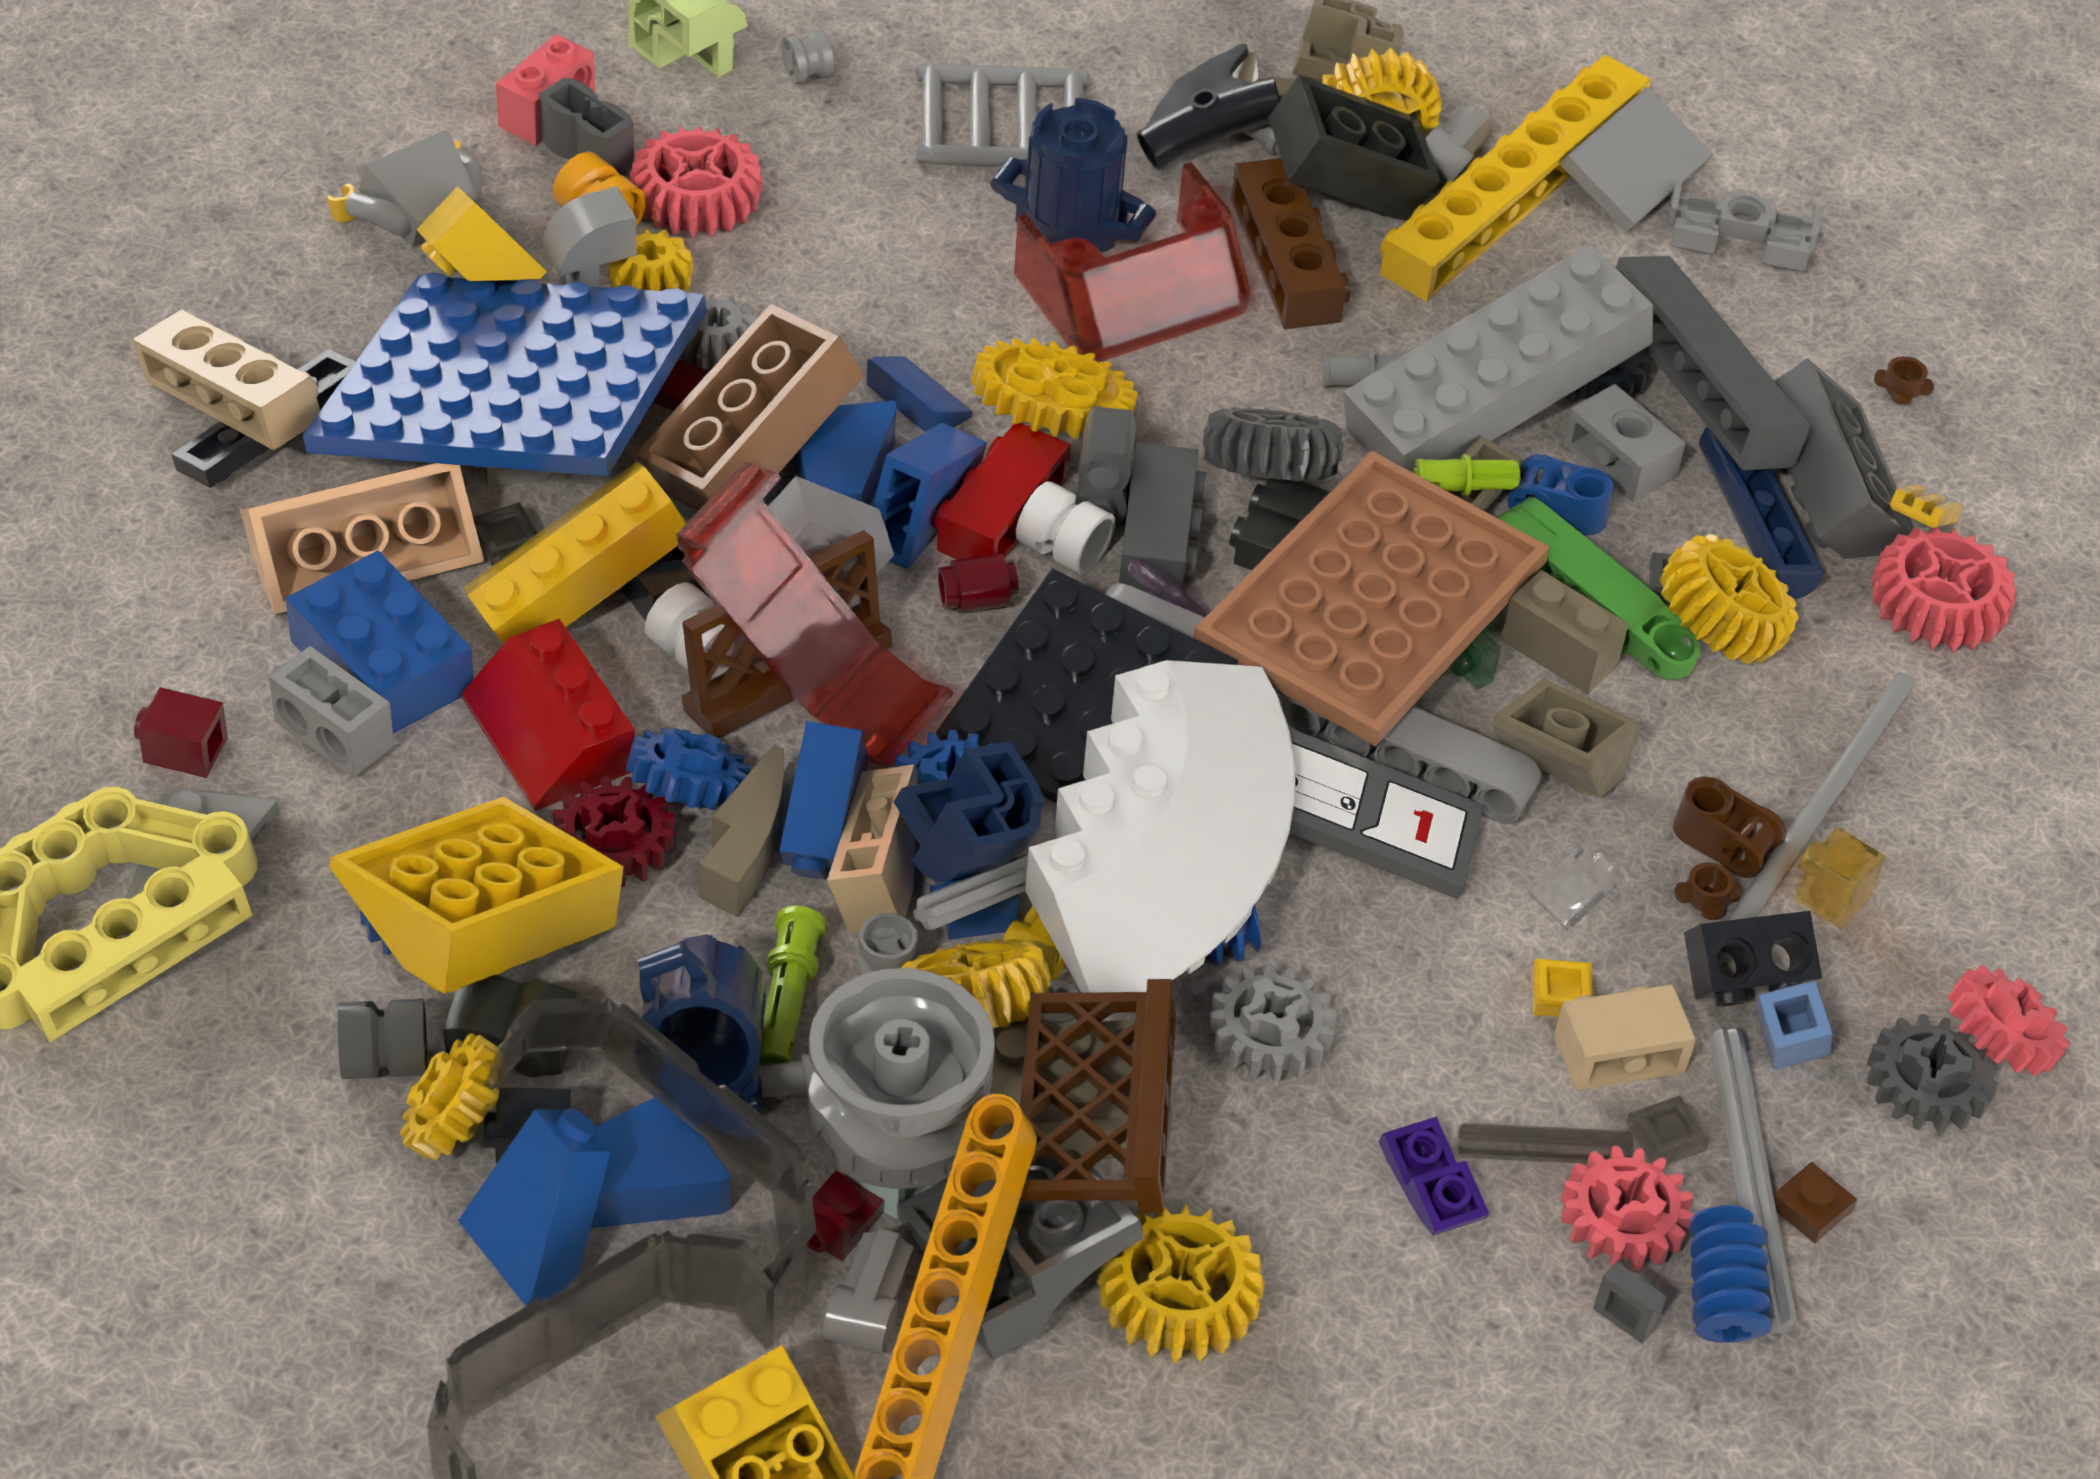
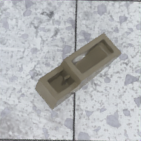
[699,744,784,917]

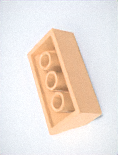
[240,463,484,614]

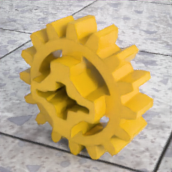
[400,1033,506,1161]

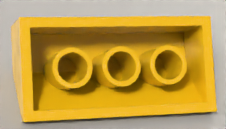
[463,462,693,644]

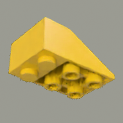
[655,1345,855,1479]

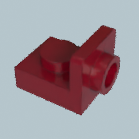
[793,1170,885,1262]

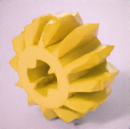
[608,228,694,293]

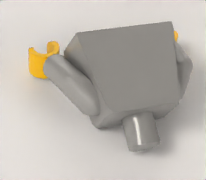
[326,129,481,246]

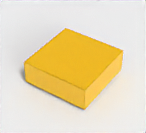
[1532,958,1593,1017]

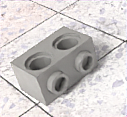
[269,646,394,778]

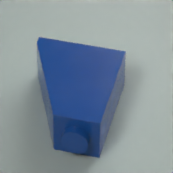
[794,401,896,505]
[873,423,987,569]
[780,721,869,879]
[591,1092,731,1228]
[458,1109,610,1306]

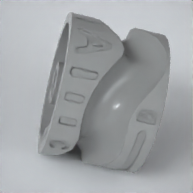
[808,968,995,1189]

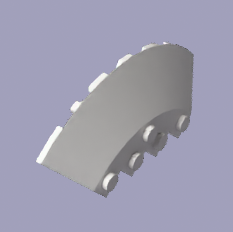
[1025,660,1295,1017]

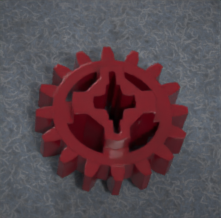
[553,776,675,887]

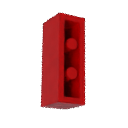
[934,423,1071,559]

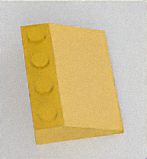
[329,796,624,994]

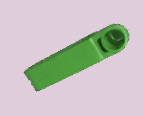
[1496,497,1700,680]

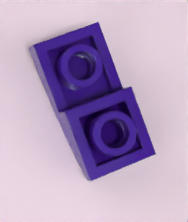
[1378,1116,1490,1236]

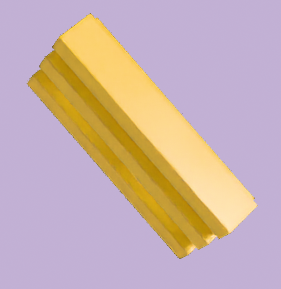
[1889,484,1964,528]

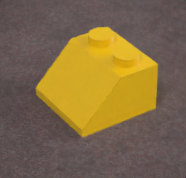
[416,186,547,281]

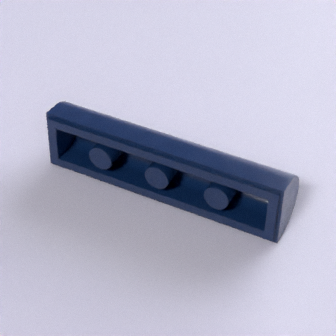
[1699,427,1824,599]

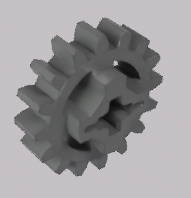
[1866,1014,1997,1133]

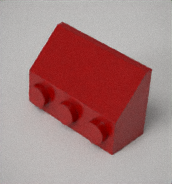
[462,618,635,811]

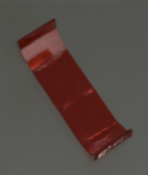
[676,461,954,766]

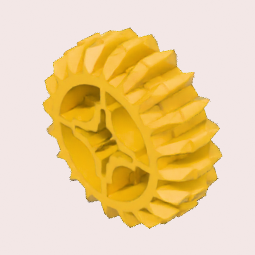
[1322,47,1442,139]
[1659,534,1799,664]
[901,938,1051,1028]
[1097,1202,1265,1363]

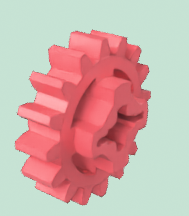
[1947,965,2070,1076]
[1560,1146,1694,1271]

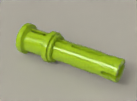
[758,906,827,1066]

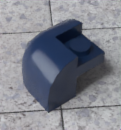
[894,741,1045,882]

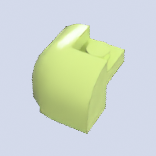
[628,0,748,77]

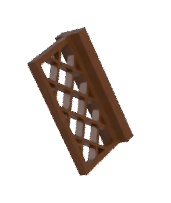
[681,530,892,738]
[1019,979,1177,1213]

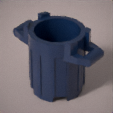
[990,98,1156,253]
[638,934,766,1128]

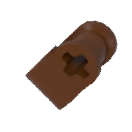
[1673,776,1786,878]

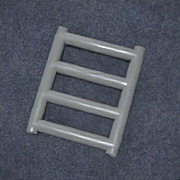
[915,64,1090,166]

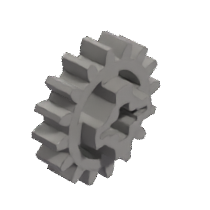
[1208,964,1337,1082]

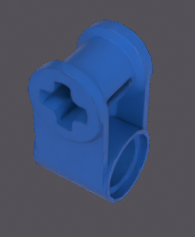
[1507,454,1613,536]

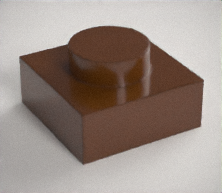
[1773,1161,1857,1244]

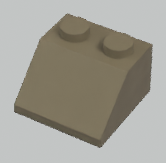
[1492,678,1640,798]

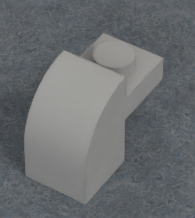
[543,186,637,287]

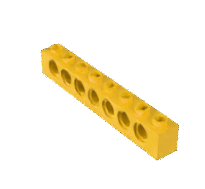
[1379,54,1651,302]

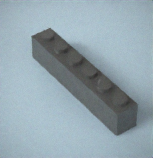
[1616,256,1811,470]

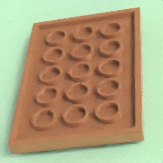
[1193,451,1550,746]

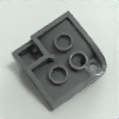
[897,1149,1144,1360]

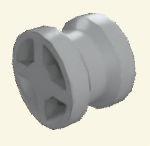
[781,29,834,84]

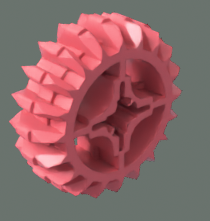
[630,125,763,238]
[1871,527,2016,653]

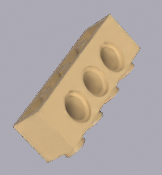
[133,309,320,450]

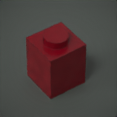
[134,687,228,778]

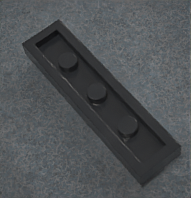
[171,349,356,488]

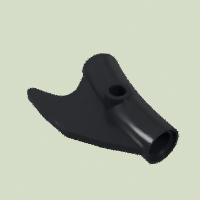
[1137,44,1280,169]

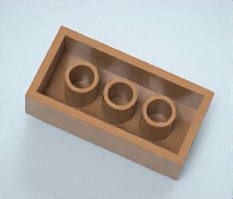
[635,304,865,528]

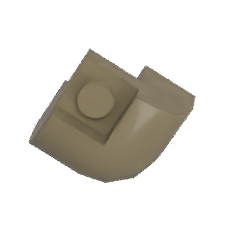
[1292,0,1404,83]

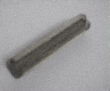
[1457,1123,1634,1164]

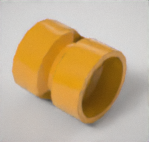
[552,151,646,227]

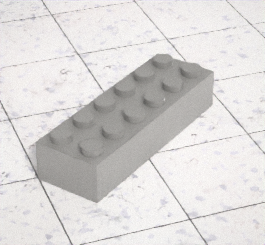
[1343,244,1653,473]

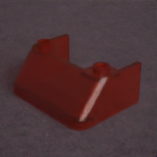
[1014,162,1250,362]

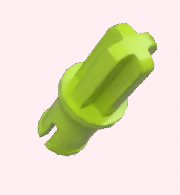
[1414,454,1520,496]

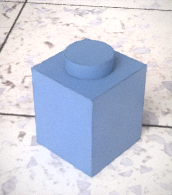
[1757,980,1833,1069]

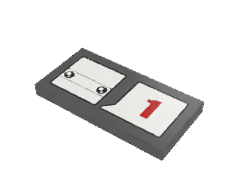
[1289,728,1484,899]

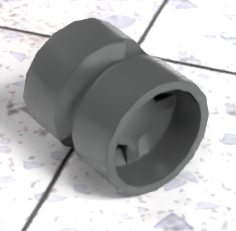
[338,998,427,1079]

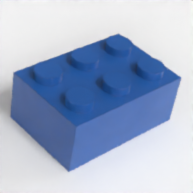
[285,550,474,734]

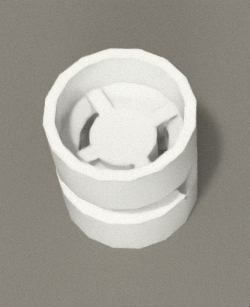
[1016,482,1115,575]
[645,582,748,681]

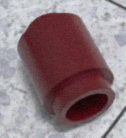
[938,553,1019,613]

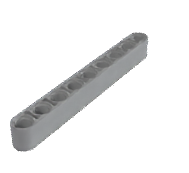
[1105,583,1542,824]

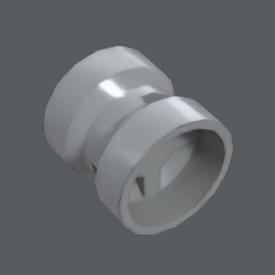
[858,913,917,976]

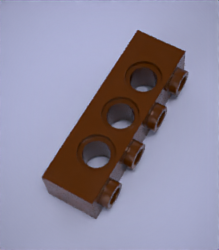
[1231,158,1350,330]

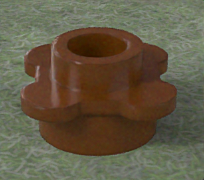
[1874,356,1934,405]
[1674,862,1742,920]

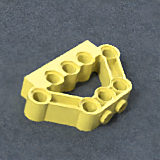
[0,787,258,1043]

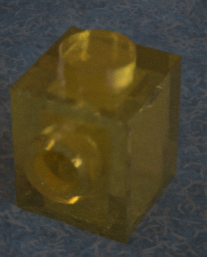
[1794,827,1885,929]

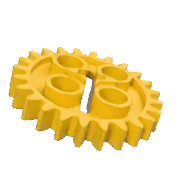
[970,338,1138,439]

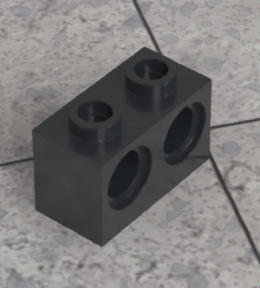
[1684,911,1822,1007]

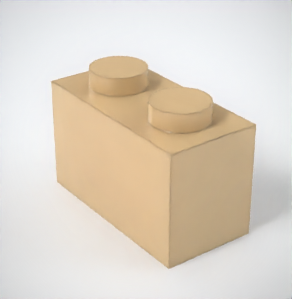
[1554,984,1696,1091]

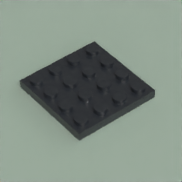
[936,568,1238,803]

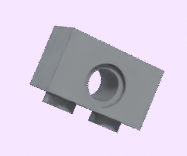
[1563,384,1686,503]

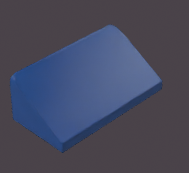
[866,356,972,432]

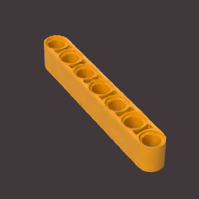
[855,1094,1037,1479]

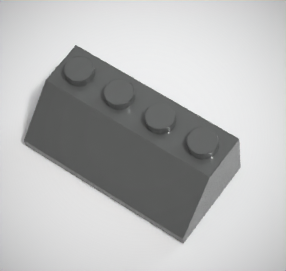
[1774,358,1914,559]

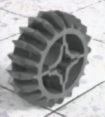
[1203,407,1343,481]

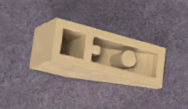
[827,765,917,933]

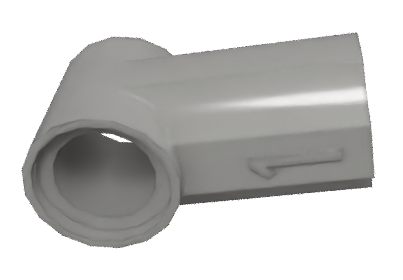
[1425,105,1493,186]
[822,1228,914,1355]

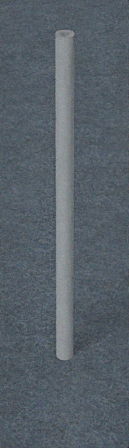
[1717,672,1914,965]

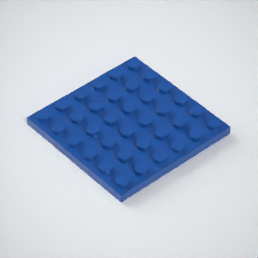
[303,273,707,476]

